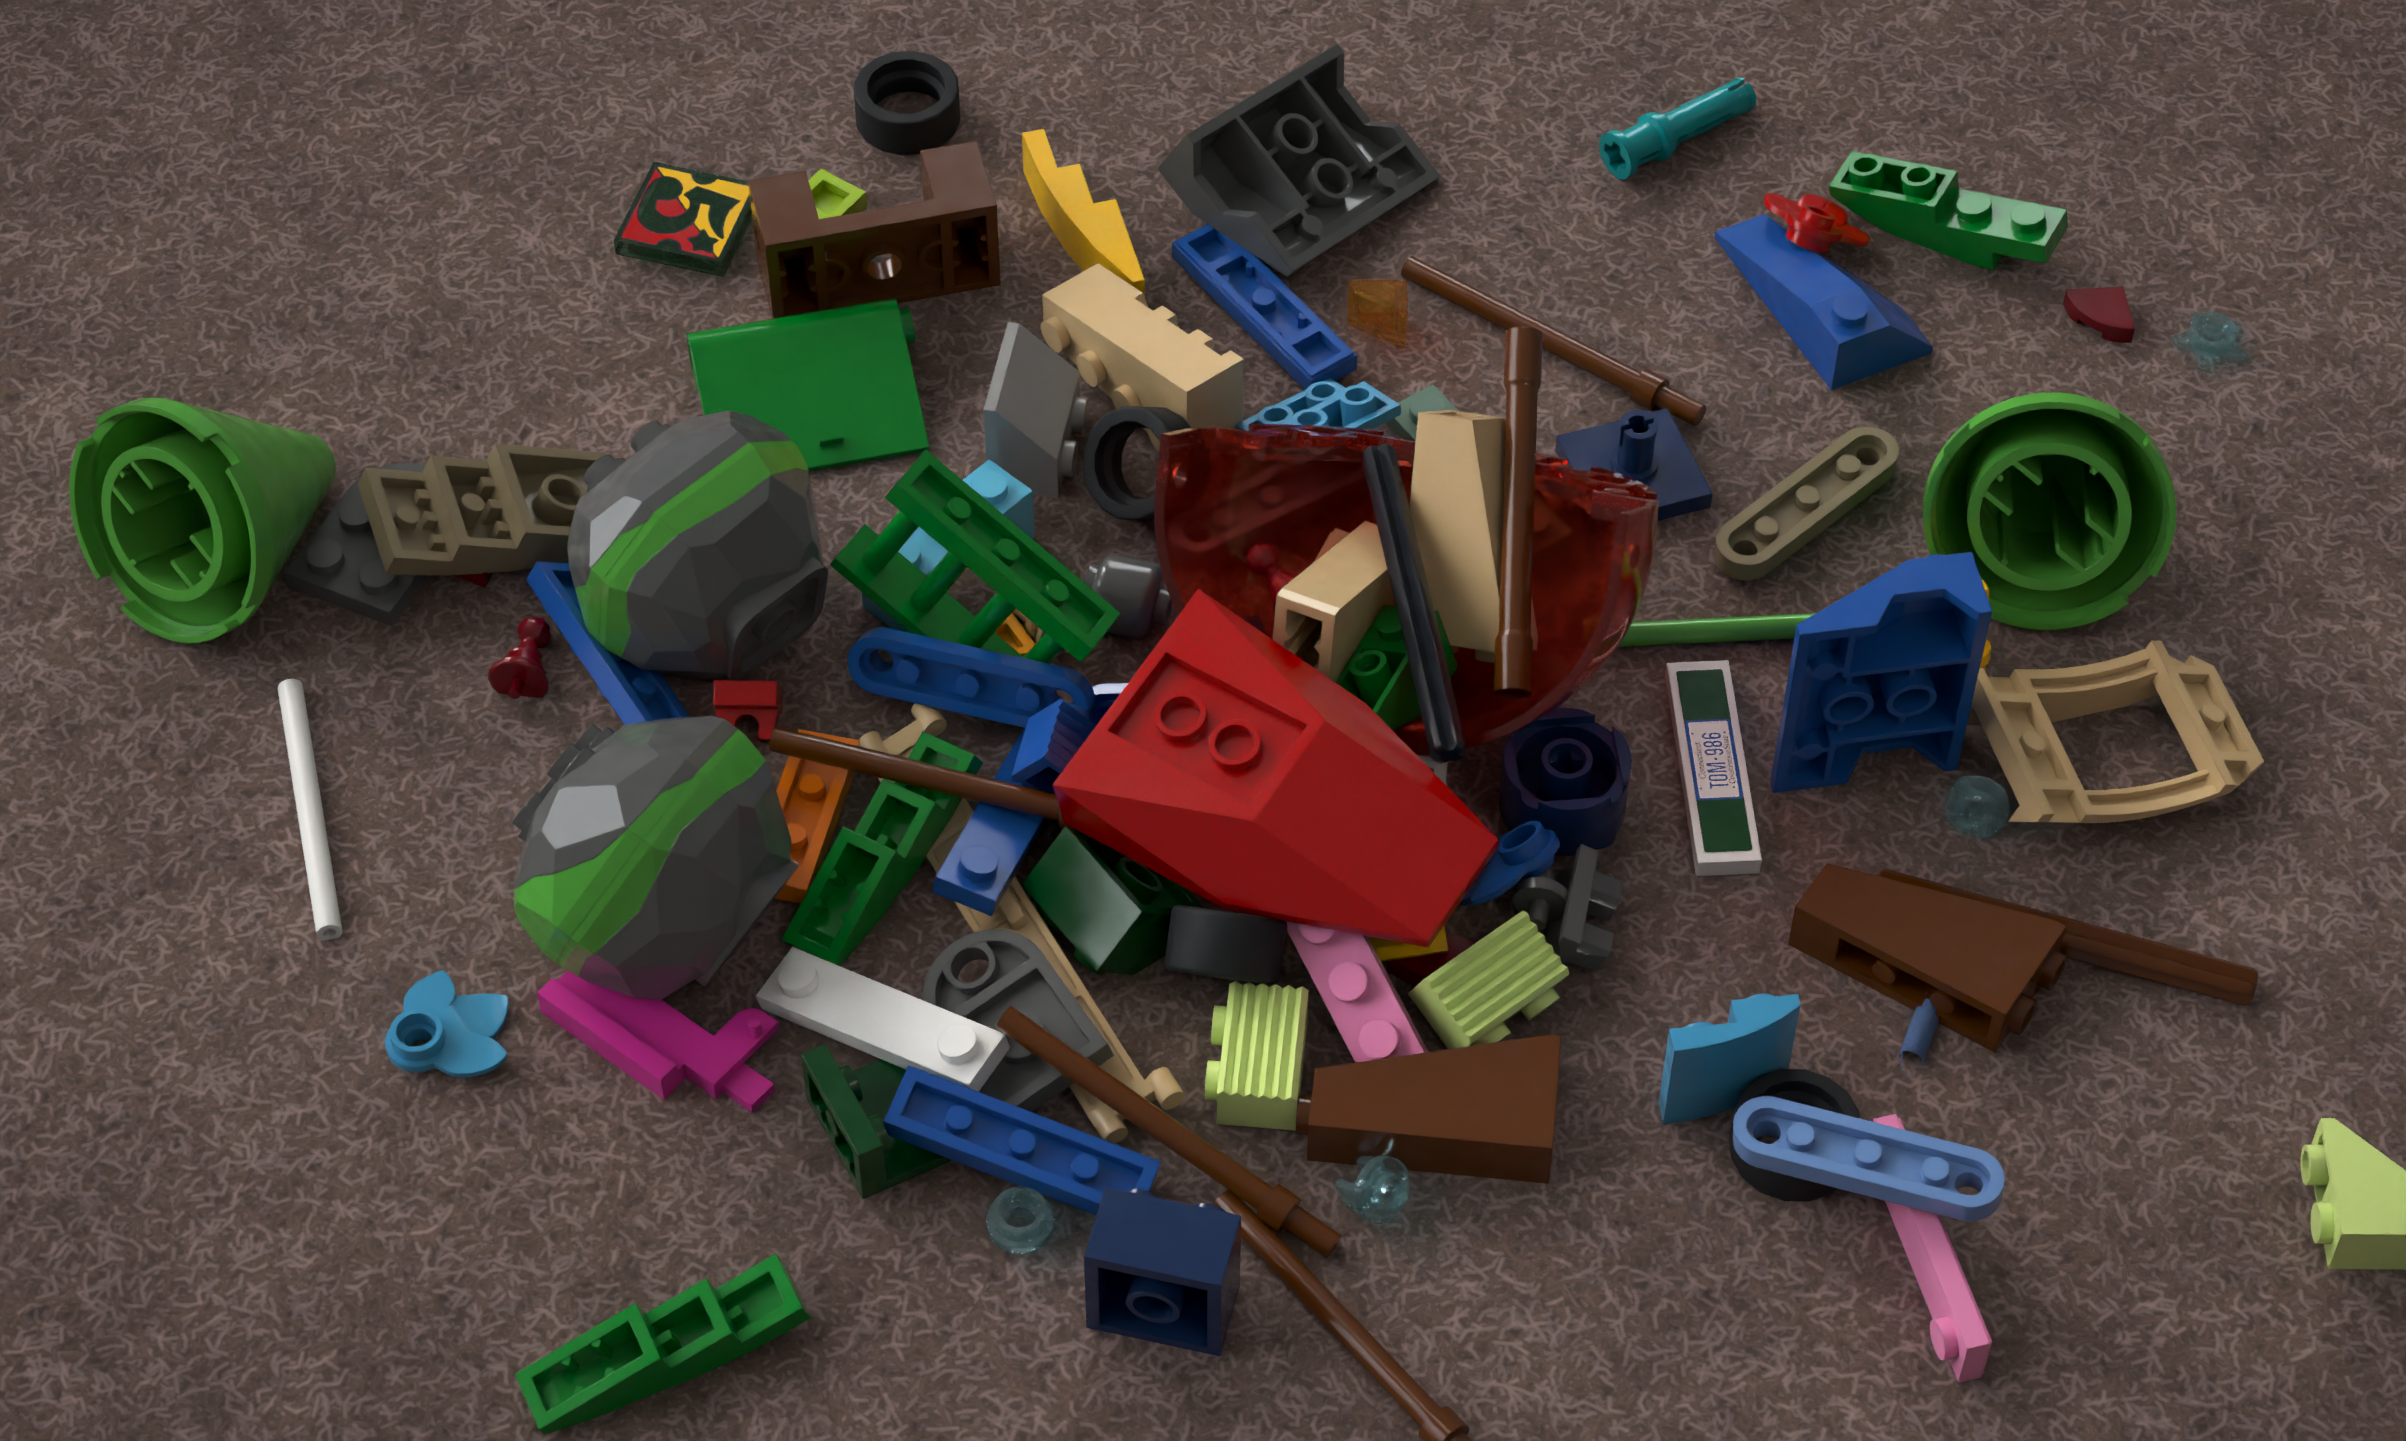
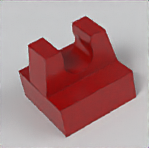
[713,680,783,742]

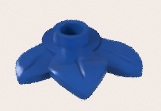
[1459,821,1560,906]

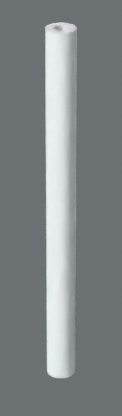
[278,679,343,941]

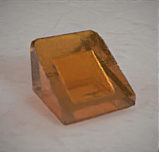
[1347,279,1408,349]

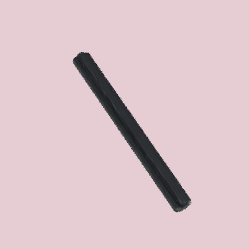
[1363,443,1466,764]

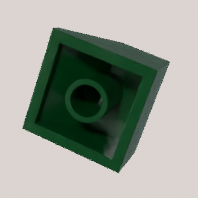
[1022,826,1204,975]

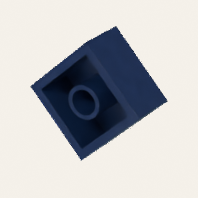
[1084,1187,1241,1357]

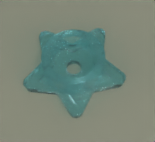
[2171,312,2247,371]

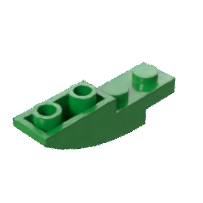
[1829,151,2068,270]

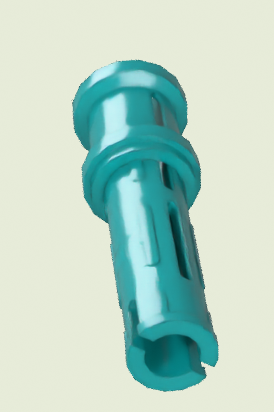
[1599,77,1756,180]

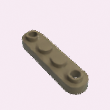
[1714,426,1899,581]

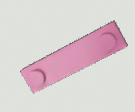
[1873,1114,1992,1383]

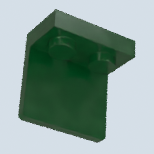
[801,1044,953,1199]

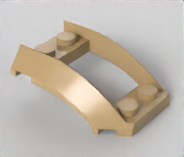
[1967,640,2264,823]

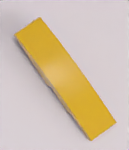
[1022,129,1145,296]

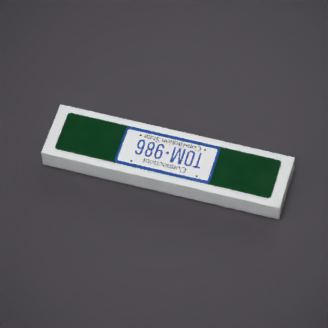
[1665,660,1762,876]

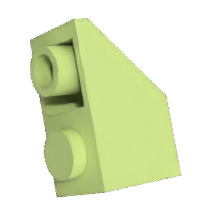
[2301,1118,2406,1270]

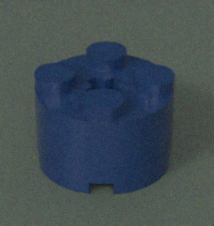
[1499,708,1632,856]

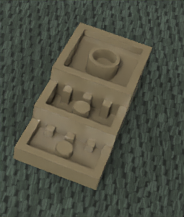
[358,443,605,576]

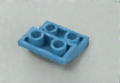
[1235,378,1401,465]
[1658,994,1801,1124]

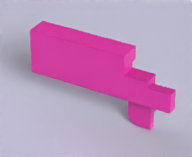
[537,971,779,1113]

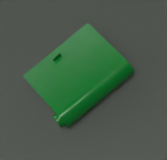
[686,298,930,472]

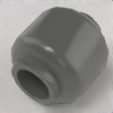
[1084,553,1175,640]

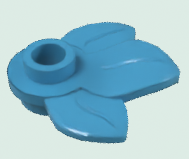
[385,970,509,1078]

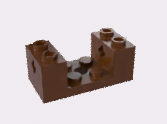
[748,141,1001,319]

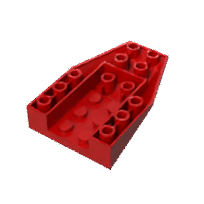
[1052,589,1499,948]

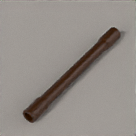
[1493,326,1543,699]

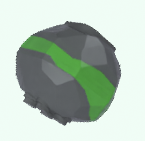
[567,411,828,682]
[512,716,800,1000]

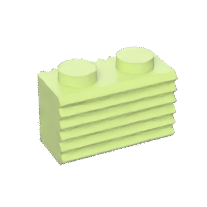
[1408,910,1569,1049]
[1204,981,1309,1131]

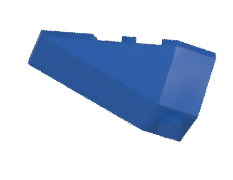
[1715,214,1933,390]

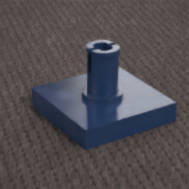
[1555,408,1713,536]

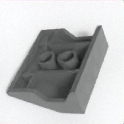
[1157,44,1441,277]

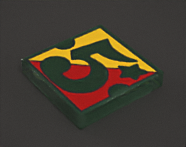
[614,162,752,277]

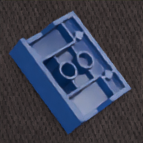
[1770,552,1992,793]

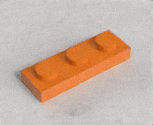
[775,729,860,904]

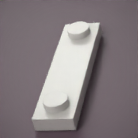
[756,947,1010,1092]

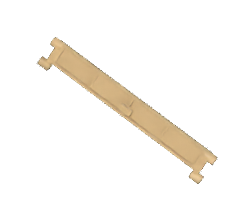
[859,703,1185,1144]

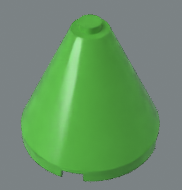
[1923,392,2176,630]
[69,397,336,643]

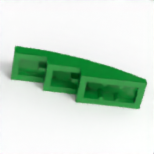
[781,731,983,966]
[515,1254,811,1435]

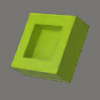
[808,169,867,219]

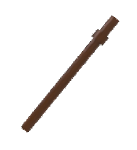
[1401,256,1706,426]
[769,727,1071,829]
[996,1006,1342,1258]
[1214,1190,1472,1441]

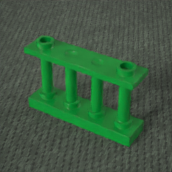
[830,449,1121,664]

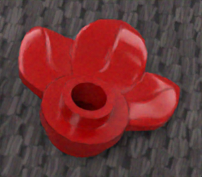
[1763,193,1870,253]

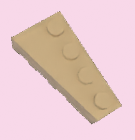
[1041,263,1244,462]

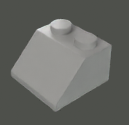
[983,322,1090,498]

